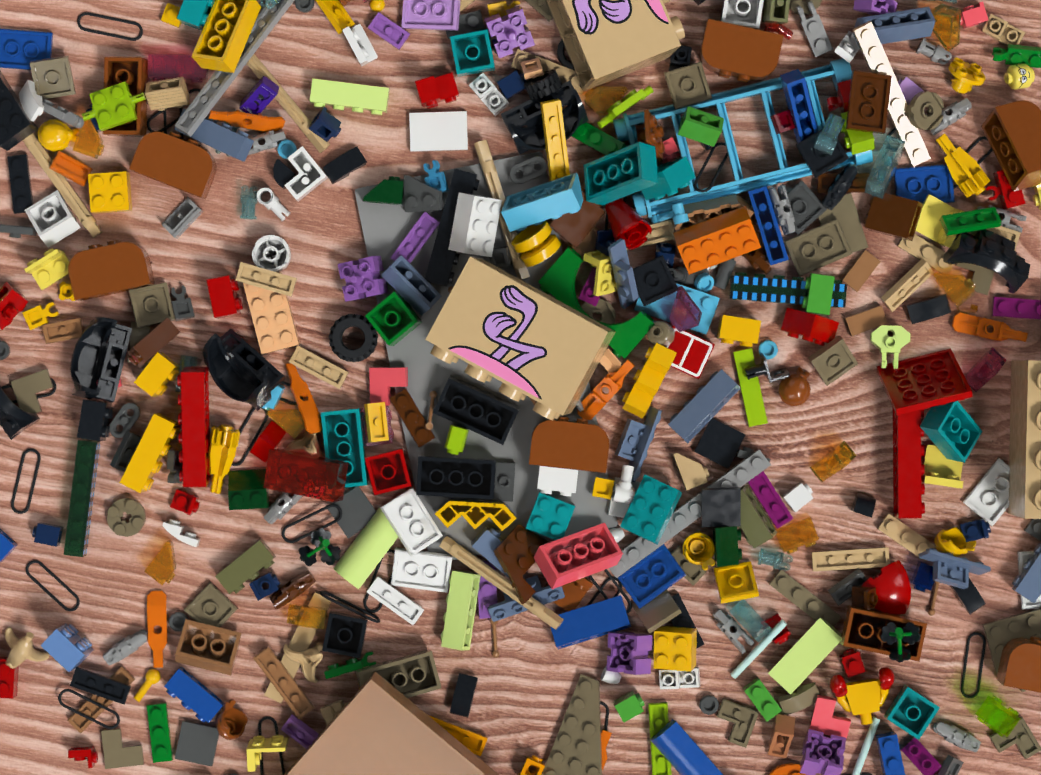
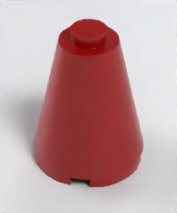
[605,198,652,250]

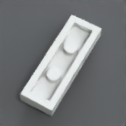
[366,576,424,625]

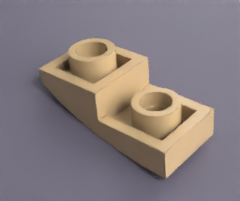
[982,14,1025,46]

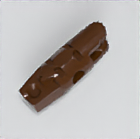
[742,249,772,274]
[270,570,316,609]

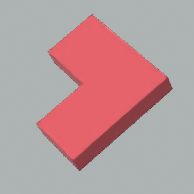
[369,367,408,406]
[809,695,851,739]

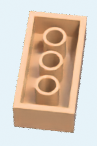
[243,271,301,354]

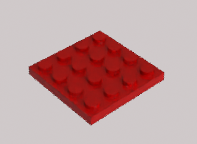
[876,348,973,415]

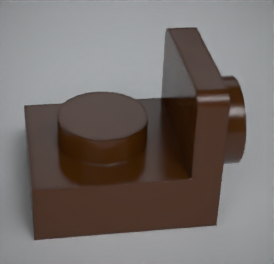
[852,586,878,610]

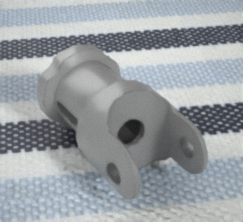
[916,38,952,65]

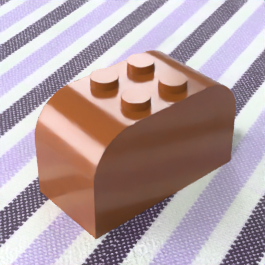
[699,19,784,83]
[981,100,1041,192]
[129,132,217,200]
[68,240,155,301]
[529,416,609,473]
[840,605,927,661]
[996,636,1041,693]

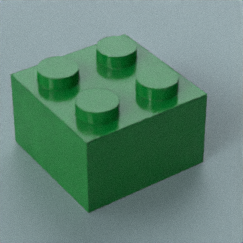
[365,291,422,346]

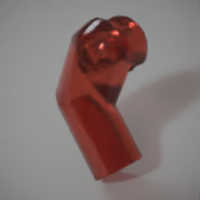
[763,23,793,40]

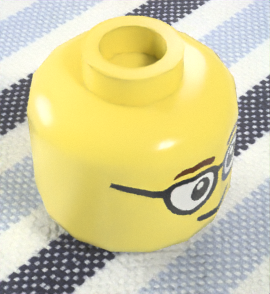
[1004,63,1035,90]

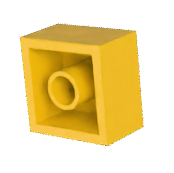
[88,171,132,214]
[717,315,761,347]
[134,352,181,397]
[653,626,697,672]

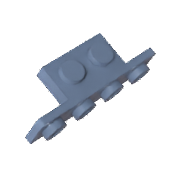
[608,238,639,309]
[615,407,662,482]
[919,548,991,589]
[488,575,565,622]

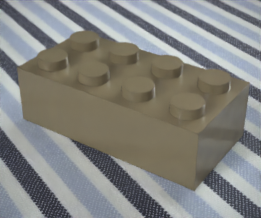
[355,649,442,698]

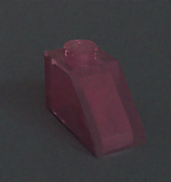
[669,286,702,332]
[965,347,1006,392]

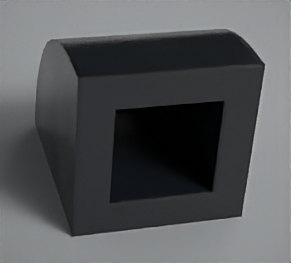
[273,159,296,189]
[851,493,876,518]

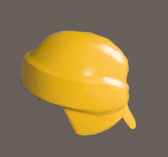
[38,119,79,152]
[934,527,976,557]
[682,533,716,570]

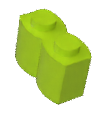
[444,425,469,455]

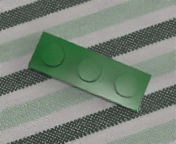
[571,122,627,156]
[940,207,1002,236]
[147,703,173,763]

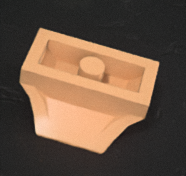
[599,349,621,373]

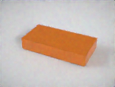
[49,151,93,187]

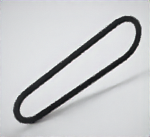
[258,717,285,775]

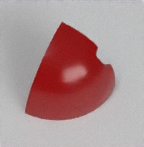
[862,560,911,614]

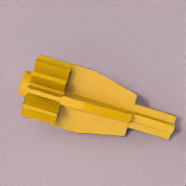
[936,133,990,198]
[209,424,240,494]

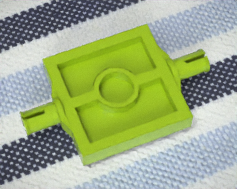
[82,82,146,131]
[597,86,654,129]

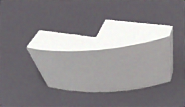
[834,31,860,63]
[469,73,509,116]
[19,80,44,122]
[162,519,200,547]
[659,667,700,689]

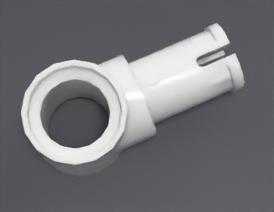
[257,188,290,221]
[612,465,635,504]

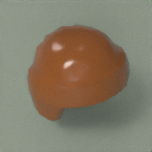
[778,367,811,406]
[215,699,248,740]

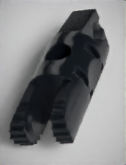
[821,165,858,210]

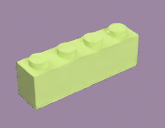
[310,78,390,115]
[441,570,481,651]

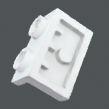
[342,24,378,66]

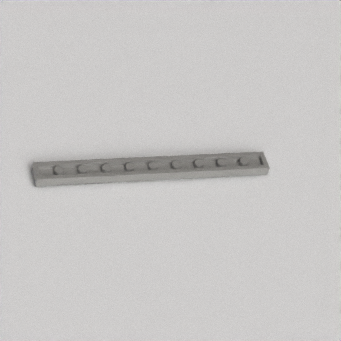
[174,0,294,137]
[609,449,771,578]

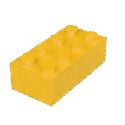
[191,0,261,73]
[119,413,180,493]

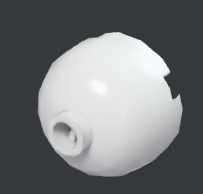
[252,235,291,273]

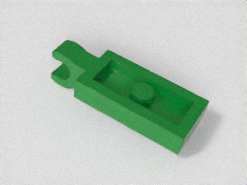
[992,44,1041,68]
[324,651,376,679]

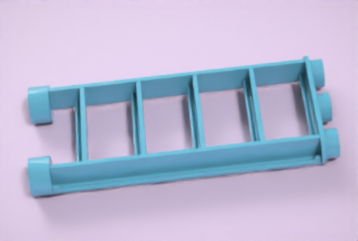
[613,58,873,218]

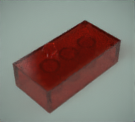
[263,448,348,502]

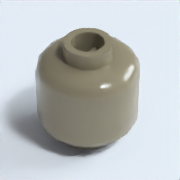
[647,321,675,347]

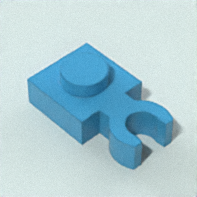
[423,160,449,193]

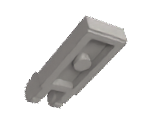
[796,1,833,57]
[42,99,84,128]

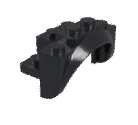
[501,81,589,154]
[943,229,1030,294]
[70,317,132,403]
[203,329,285,411]
[0,386,40,440]

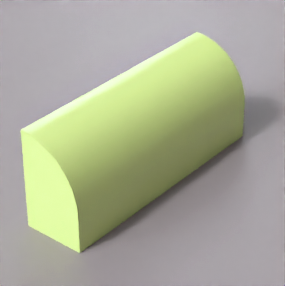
[333,507,398,589]
[768,618,842,694]

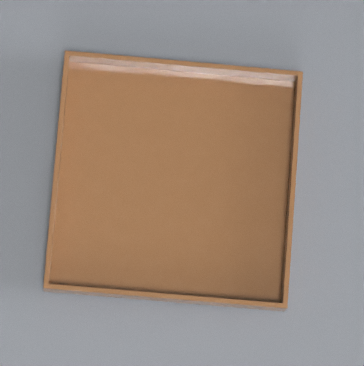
[284,672,499,775]

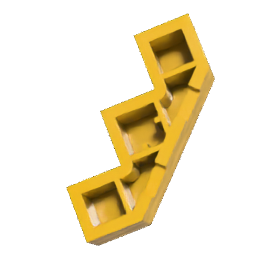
[622,343,677,419]
[435,500,517,531]

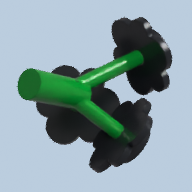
[298,527,341,567]
[880,622,921,662]

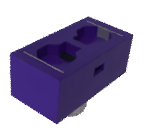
[239,76,279,115]

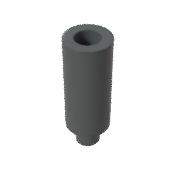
[714,258,736,290]

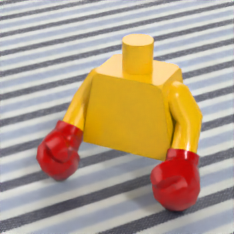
[830,667,895,725]

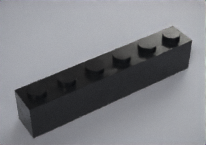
[425,169,480,287]

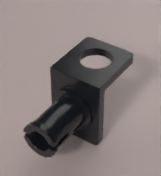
[744,353,790,383]

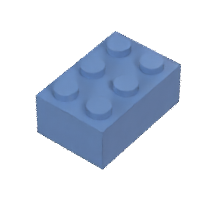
[41,624,94,672]

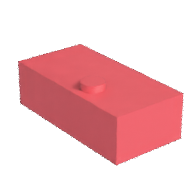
[534,522,623,589]

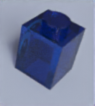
[910,561,935,592]

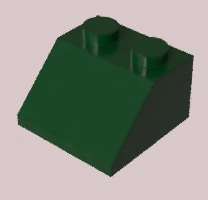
[228,469,270,510]
[713,526,742,567]

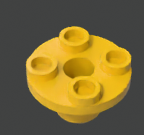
[948,57,986,94]

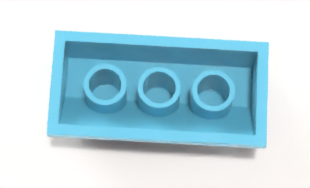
[501,173,583,232]
[634,283,720,335]

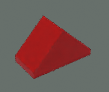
[250,421,288,463]

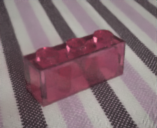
[148,54,208,83]

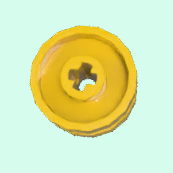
[511,220,561,267]

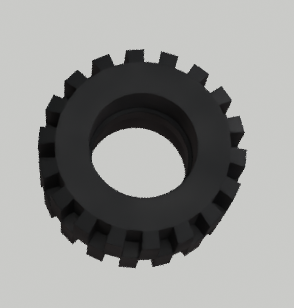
[329,314,378,362]

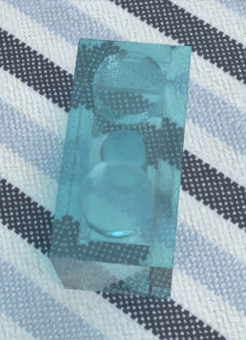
[729,599,772,643]

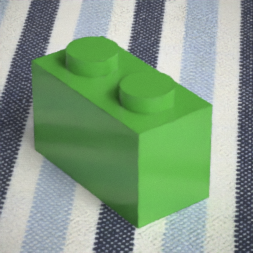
[678,106,724,147]
[802,273,835,315]
[743,677,782,722]
[613,690,645,722]

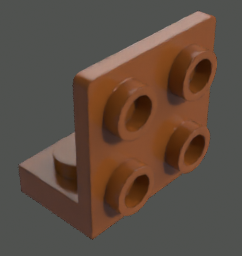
[637,109,665,162]
[544,577,593,612]

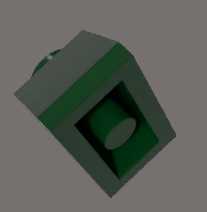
[363,176,404,205]

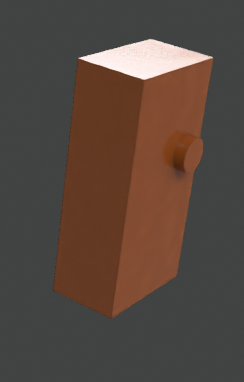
[103,57,148,137]

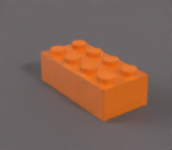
[673,206,761,275]

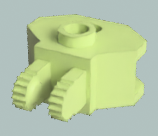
[870,325,910,369]

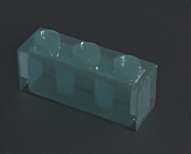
[865,135,906,199]

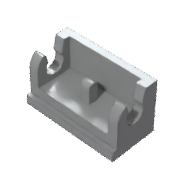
[162,197,204,239]

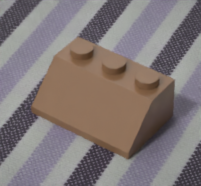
[175,619,241,676]

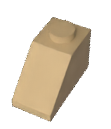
[673,453,710,490]

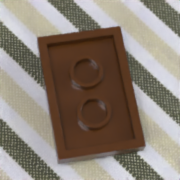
[846,70,892,134]

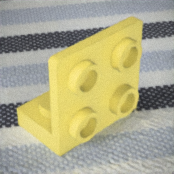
[916,194,964,248]
[24,248,70,290]
[583,250,617,296]
[921,445,963,489]
[246,735,288,772]

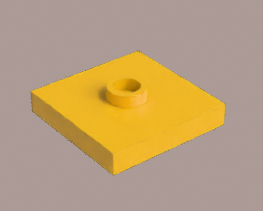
[713,561,759,604]

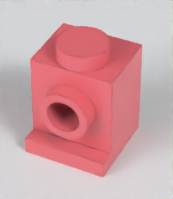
[957,2,989,29]
[661,137,680,164]

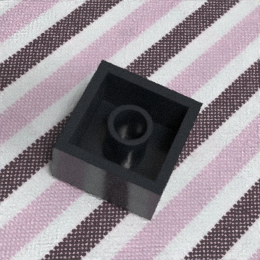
[77,399,114,441]
[322,611,368,658]

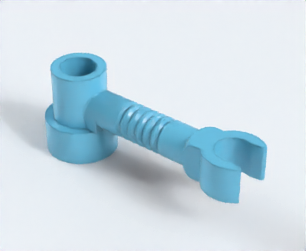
[651,203,689,225]

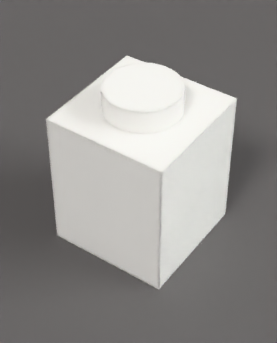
[782,483,813,512]

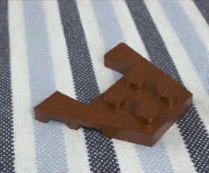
[494,524,550,605]

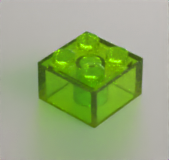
[973,695,1021,739]

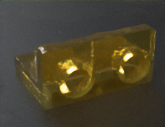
[776,517,819,554]

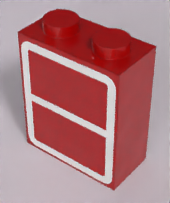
[666,325,715,379]

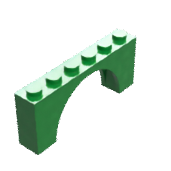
[538,246,655,359]

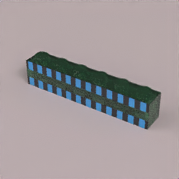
[729,272,847,308]
[64,440,100,557]

